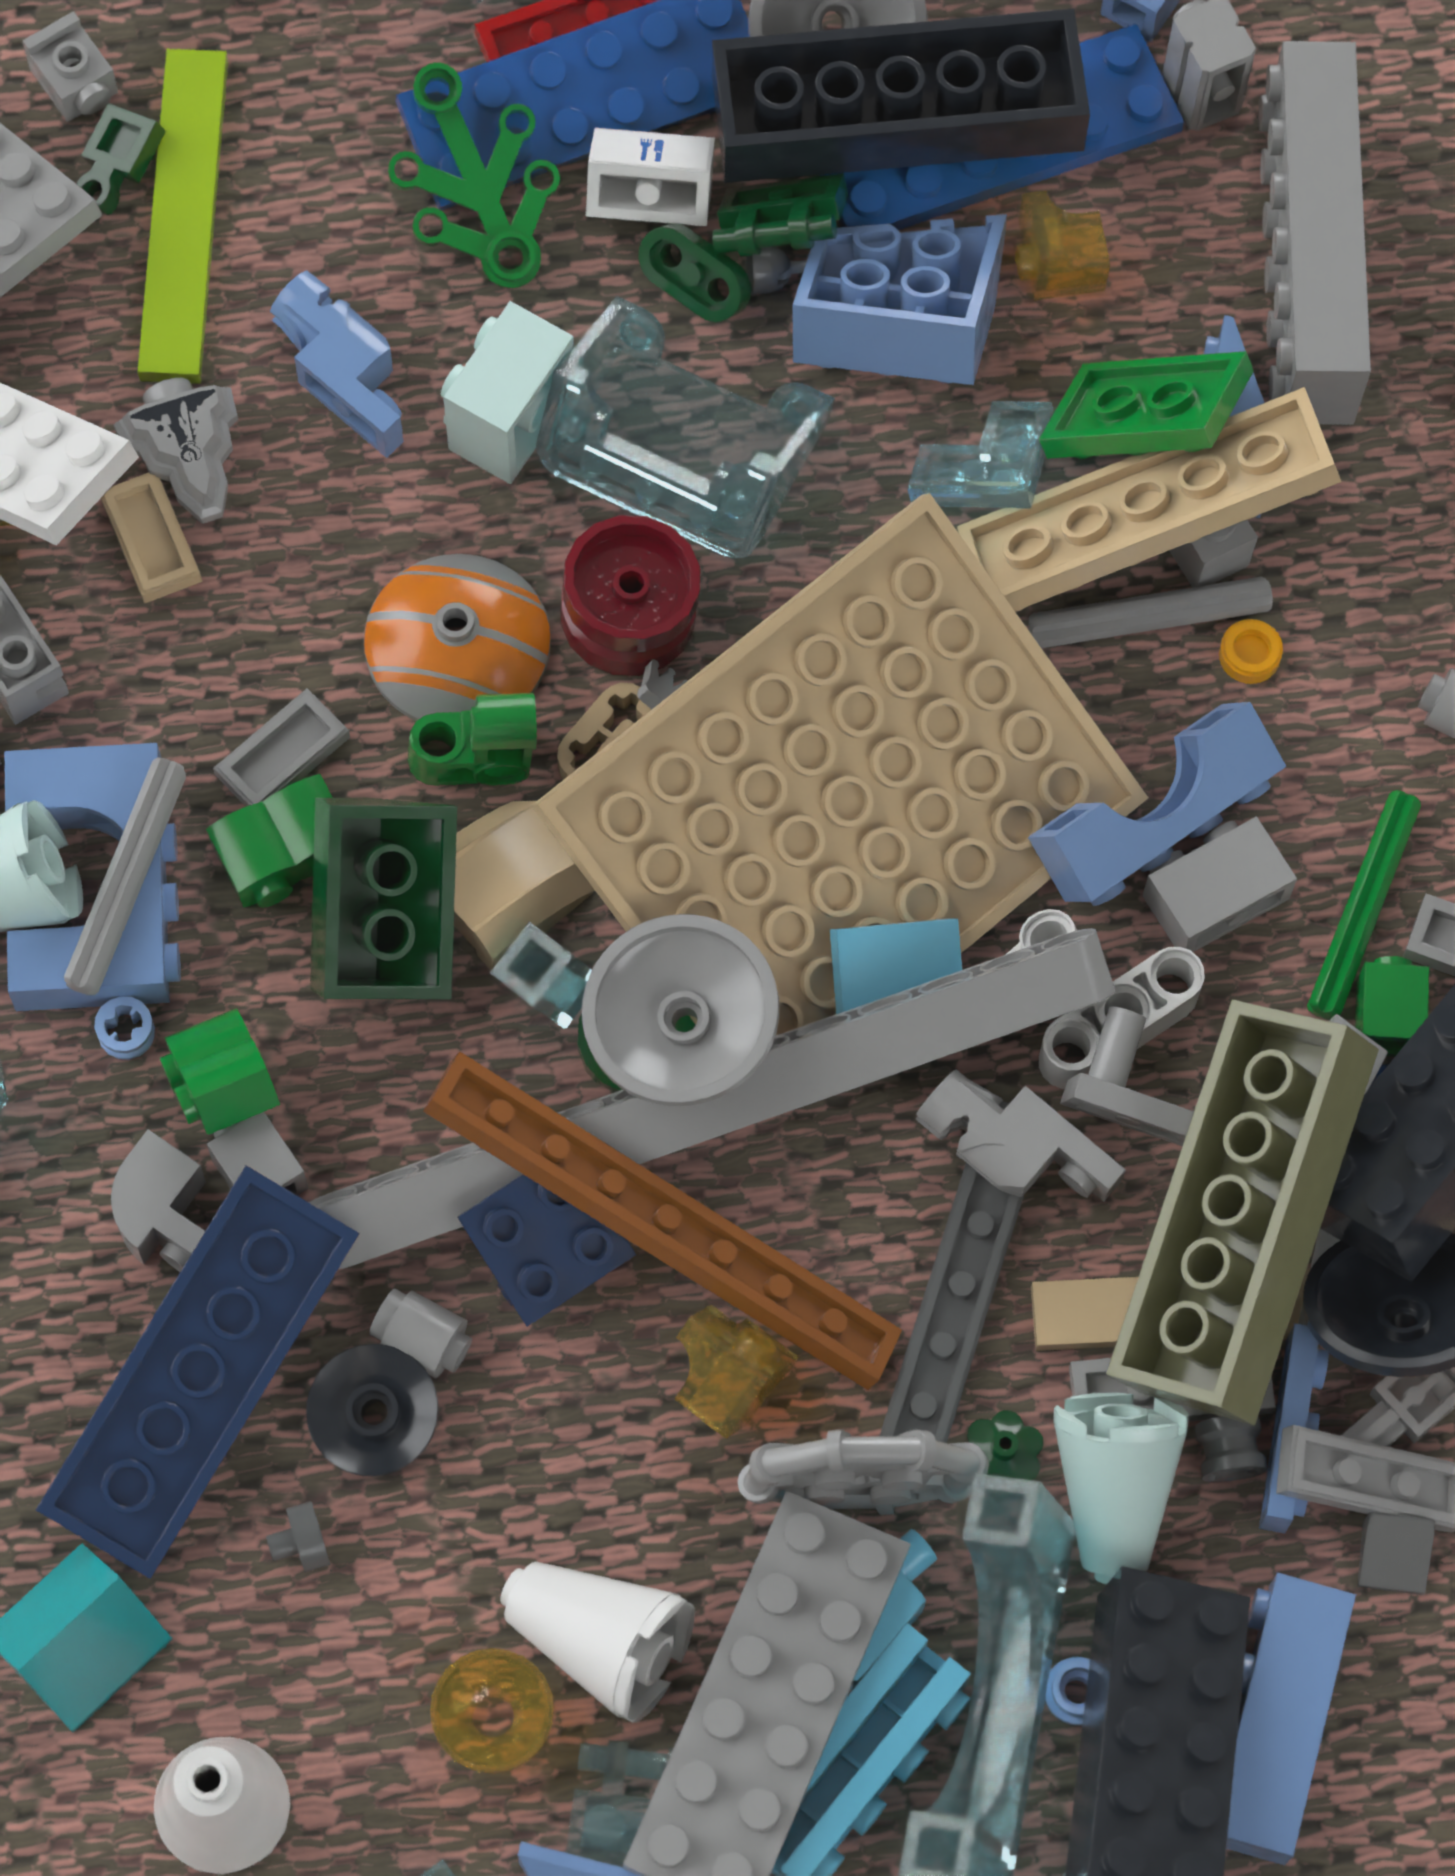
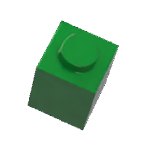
[1355,956,1429,1057]

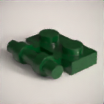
[713,173,848,257]

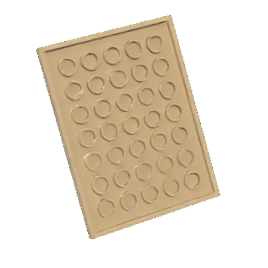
[531,493,1149,1036]

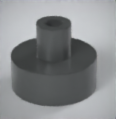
[266,1501,331,1573]

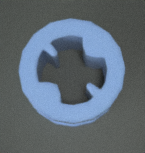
[94,996,155,1060]

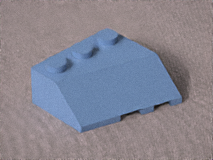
[793,214,1007,385]

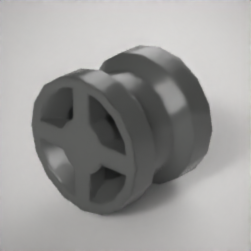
[1194,1416,1268,1482]

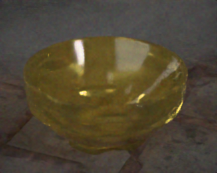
[430,1648,554,1774]

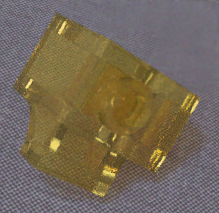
[1015,190,1110,301]
[674,1304,799,1439]

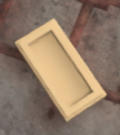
[100,473,202,604]

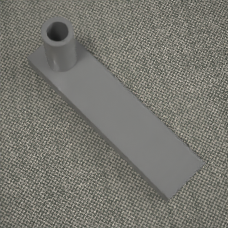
[1060,1007,1194,1146]

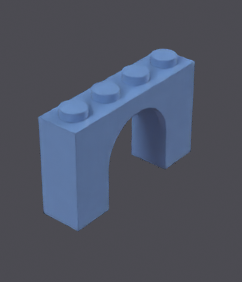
[4,743,181,1011]

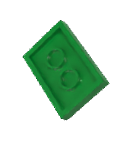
[1039,351,1254,459]

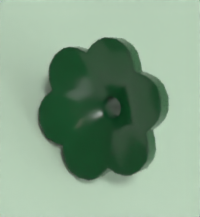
[967,1410,1044,1492]

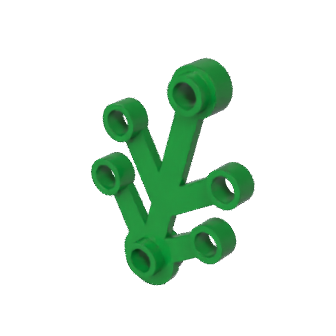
[388,62,560,289]

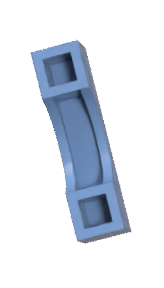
[1028,702,1286,906]

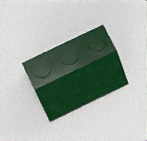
[310,798,457,999]

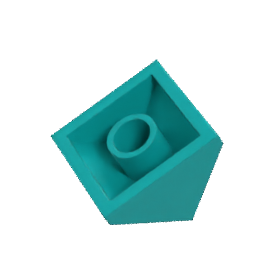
[0,1543,173,1733]

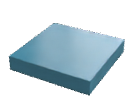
[830,918,962,1014]

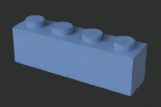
[1226,1572,1356,1865]

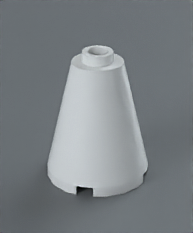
[501,1562,695,1723]
[154,1737,291,1875]

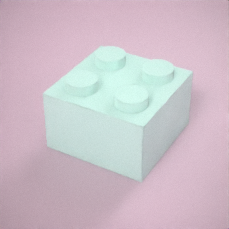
[441,301,575,484]

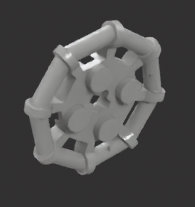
[738,1430,988,1515]

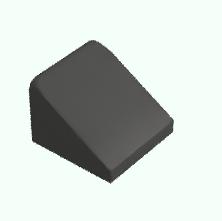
[1358,1512,1435,1595]

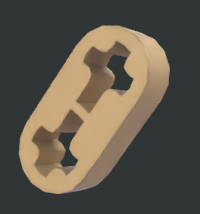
[557,683,651,780]

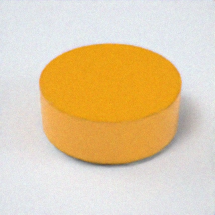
[1219,619,1283,684]

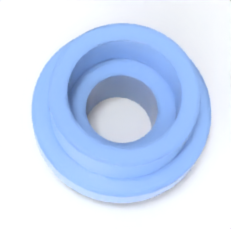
[1044,1657,1090,1726]

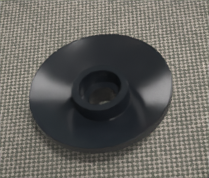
[306,1344,439,1477]

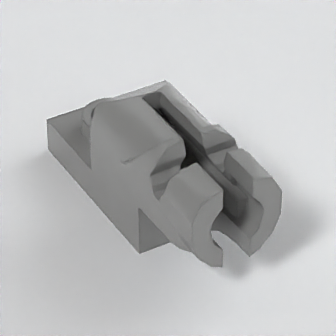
[916,1069,1126,1202]

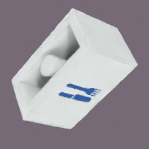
[586,128,715,226]

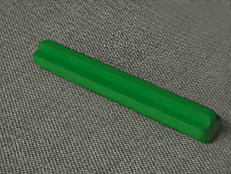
[1307,790,1421,1021]

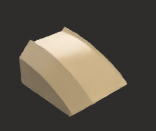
[454,801,595,974]

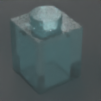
[490,922,592,1029]

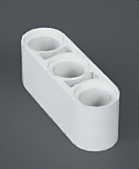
[1039,947,1205,1089]

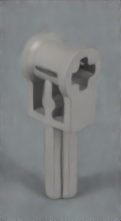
[1340,1367,1455,1447]

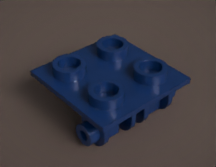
[457,1174,636,1327]

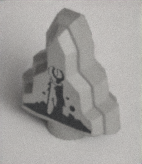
[114,378,238,524]

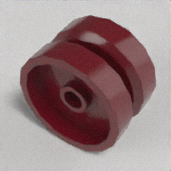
[560,515,700,676]

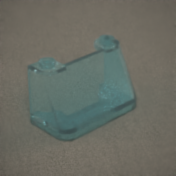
[536,296,835,559]

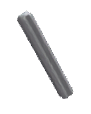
[1029,577,1273,648]
[64,757,186,996]

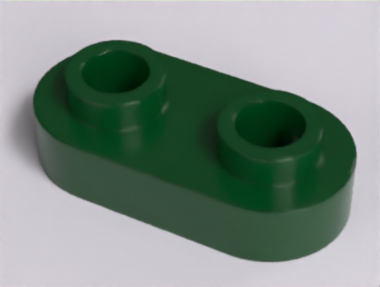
[638,224,751,322]

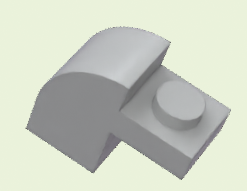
[111,1130,206,1272]

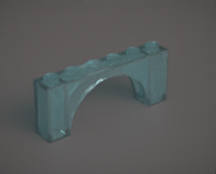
[898,1474,1075,1876]

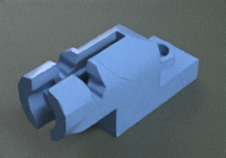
[270,270,404,458]

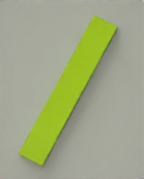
[137,49,228,384]

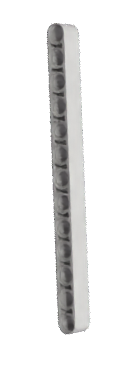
[308,928,1115,1270]

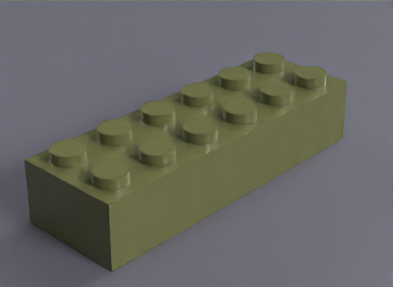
[1106,1000,1379,1426]

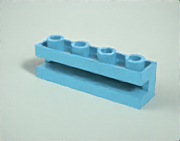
[772,1623,971,1876]

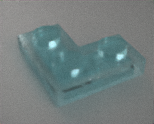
[907,401,1054,509]

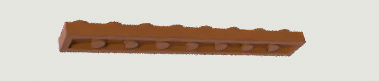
[423,1051,902,1390]

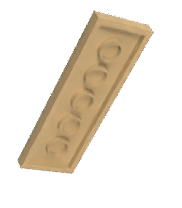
[957,387,1342,612]

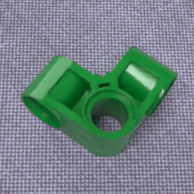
[407,693,537,786]

